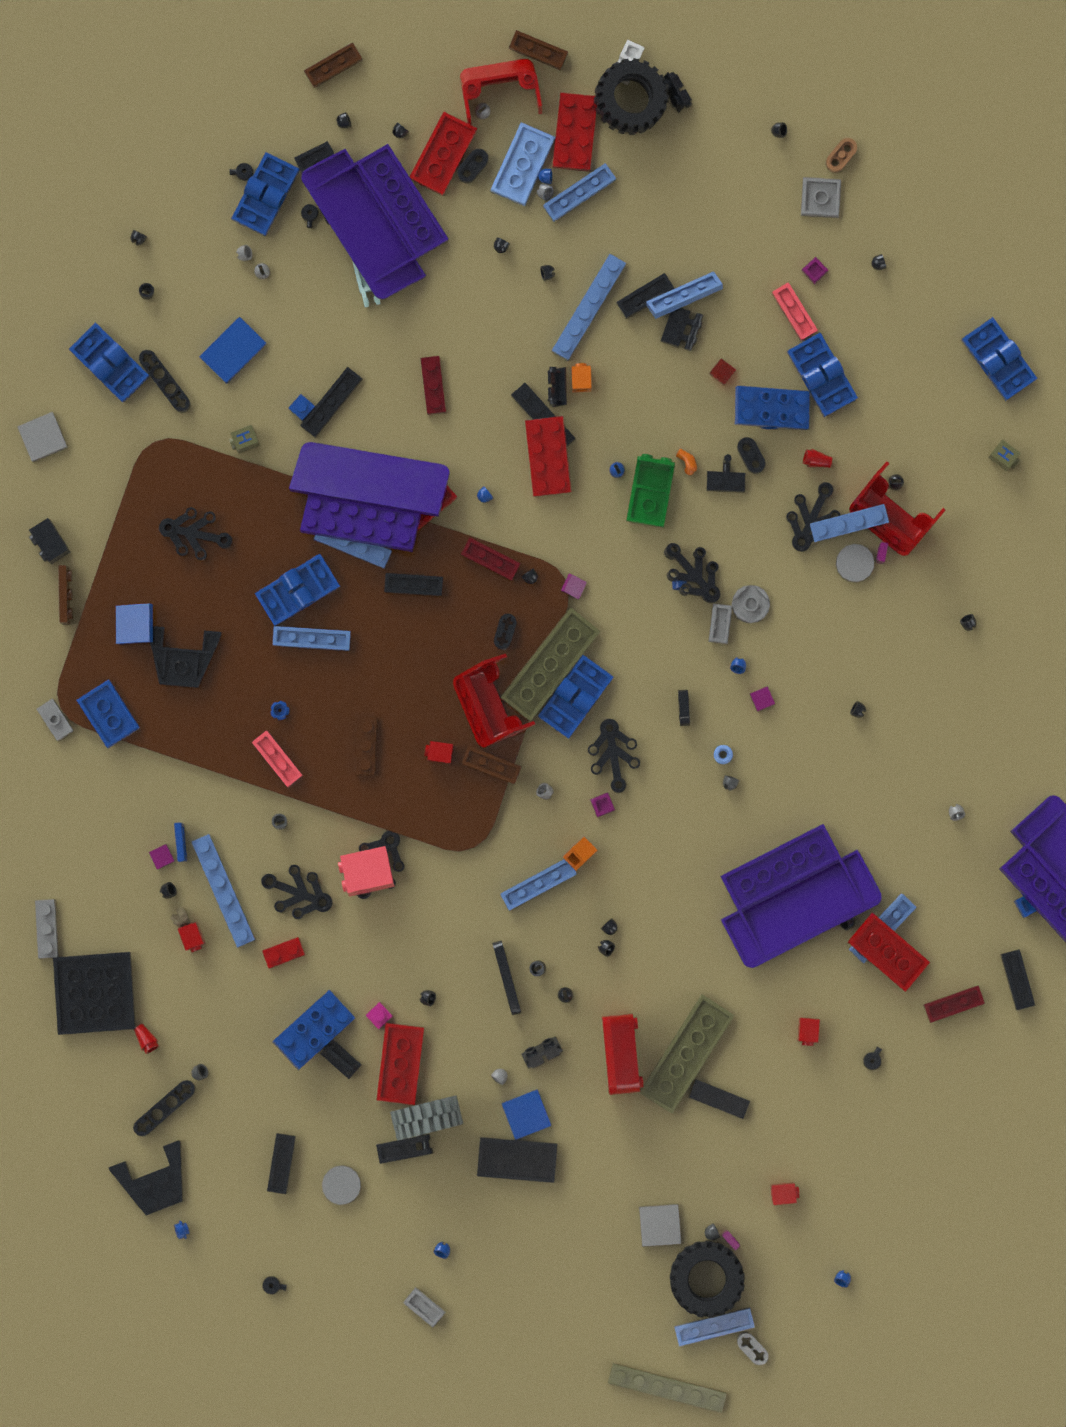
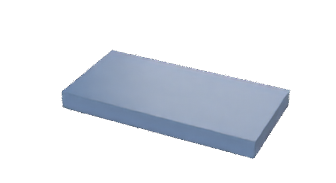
[490,122,555,206]

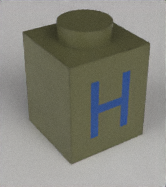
[229,425,260,453]
[988,439,1020,471]

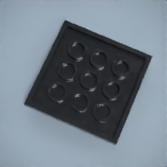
[53,952,136,1035]

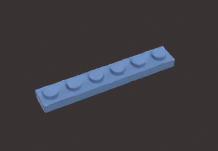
[552,254,626,361]
[192,834,255,948]

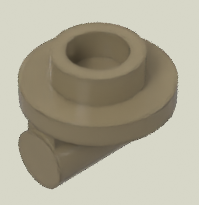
[171,907,190,927]

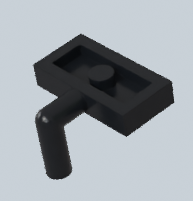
[706,454,746,493]

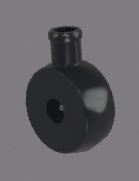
[230,163,253,181]
[301,204,319,228]
[863,1047,882,1070]
[262,1276,287,1295]

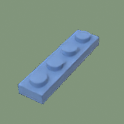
[543,163,616,222]
[646,271,723,319]
[810,504,889,542]
[314,535,392,569]
[273,626,351,651]
[500,859,577,911]
[849,893,917,963]
[674,1307,755,1346]

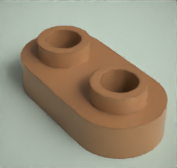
[826,138,857,173]

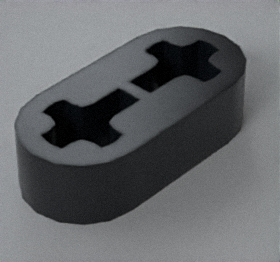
[494,614,517,650]
[678,689,690,726]

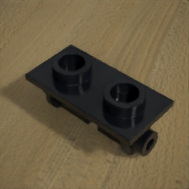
[663,72,692,113]
[547,367,567,407]
[521,1036,563,1069]
[320,1040,362,1079]

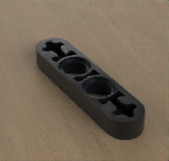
[139,350,191,413]
[492,940,521,1016]
[133,1080,196,1136]

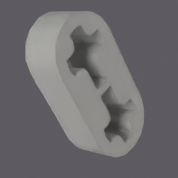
[737,1332,768,1365]

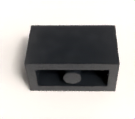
[29,518,71,564]

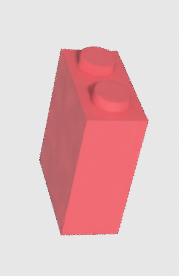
[338,846,395,897]

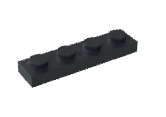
[511,383,576,447]

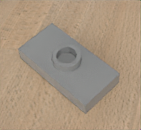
[708,604,732,644]
[37,699,74,741]
[403,1287,446,1327]

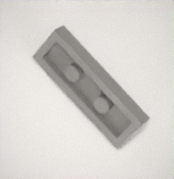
[35,899,59,959]

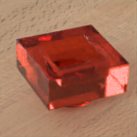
[709,358,736,385]

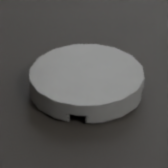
[836,544,874,583]
[732,585,770,624]
[322,1165,361,1205]

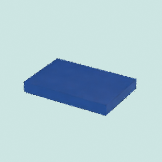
[199,317,267,384]
[77,679,140,748]

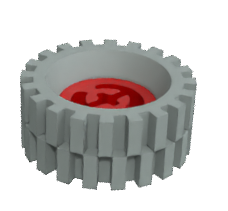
[390,1095,463,1140]

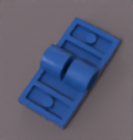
[231,152,300,237]
[961,317,1037,401]
[69,322,150,403]
[787,333,858,418]
[735,386,810,430]
[255,554,340,626]
[538,655,614,739]
[272,990,355,1070]

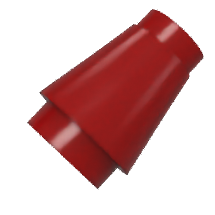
[803,449,832,468]
[134,1024,159,1054]

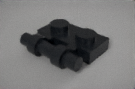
[661,308,703,351]

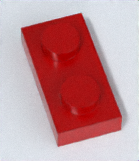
[262,937,305,969]

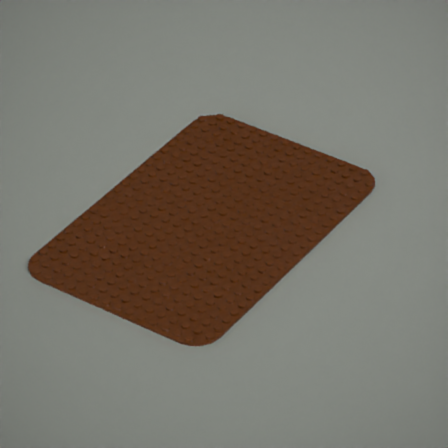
[57,438,569,852]

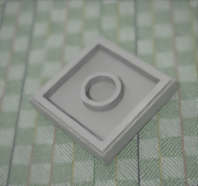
[801,177,841,218]
[17,412,68,462]
[639,1204,681,1247]

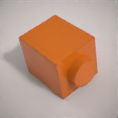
[572,363,591,392]
[563,837,598,871]

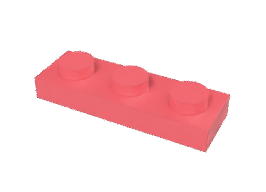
[772,282,818,341]
[252,730,303,787]

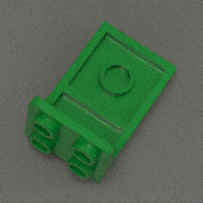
[626,454,675,528]

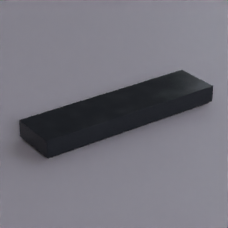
[300,367,363,438]

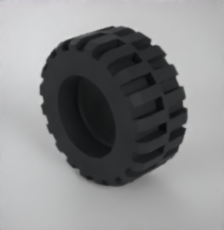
[594,58,669,135]
[670,1241,745,1318]

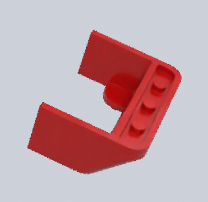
[460,59,542,125]
[849,461,946,556]
[453,653,536,747]
[601,1014,644,1095]

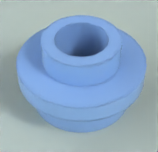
[714,745,733,764]

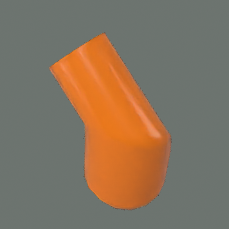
[676,448,697,475]

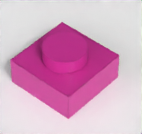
[366,1002,393,1029]

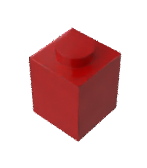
[424,741,454,765]
[178,922,206,953]
[797,1018,820,1046]
[770,1182,800,1205]

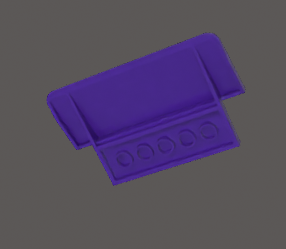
[301,144,448,299]
[289,442,450,552]
[999,795,1066,942]
[720,824,882,968]

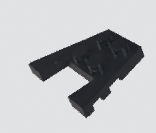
[150,626,222,688]
[109,1140,183,1215]

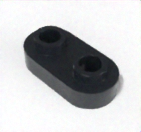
[458,149,488,183]
[737,437,766,474]

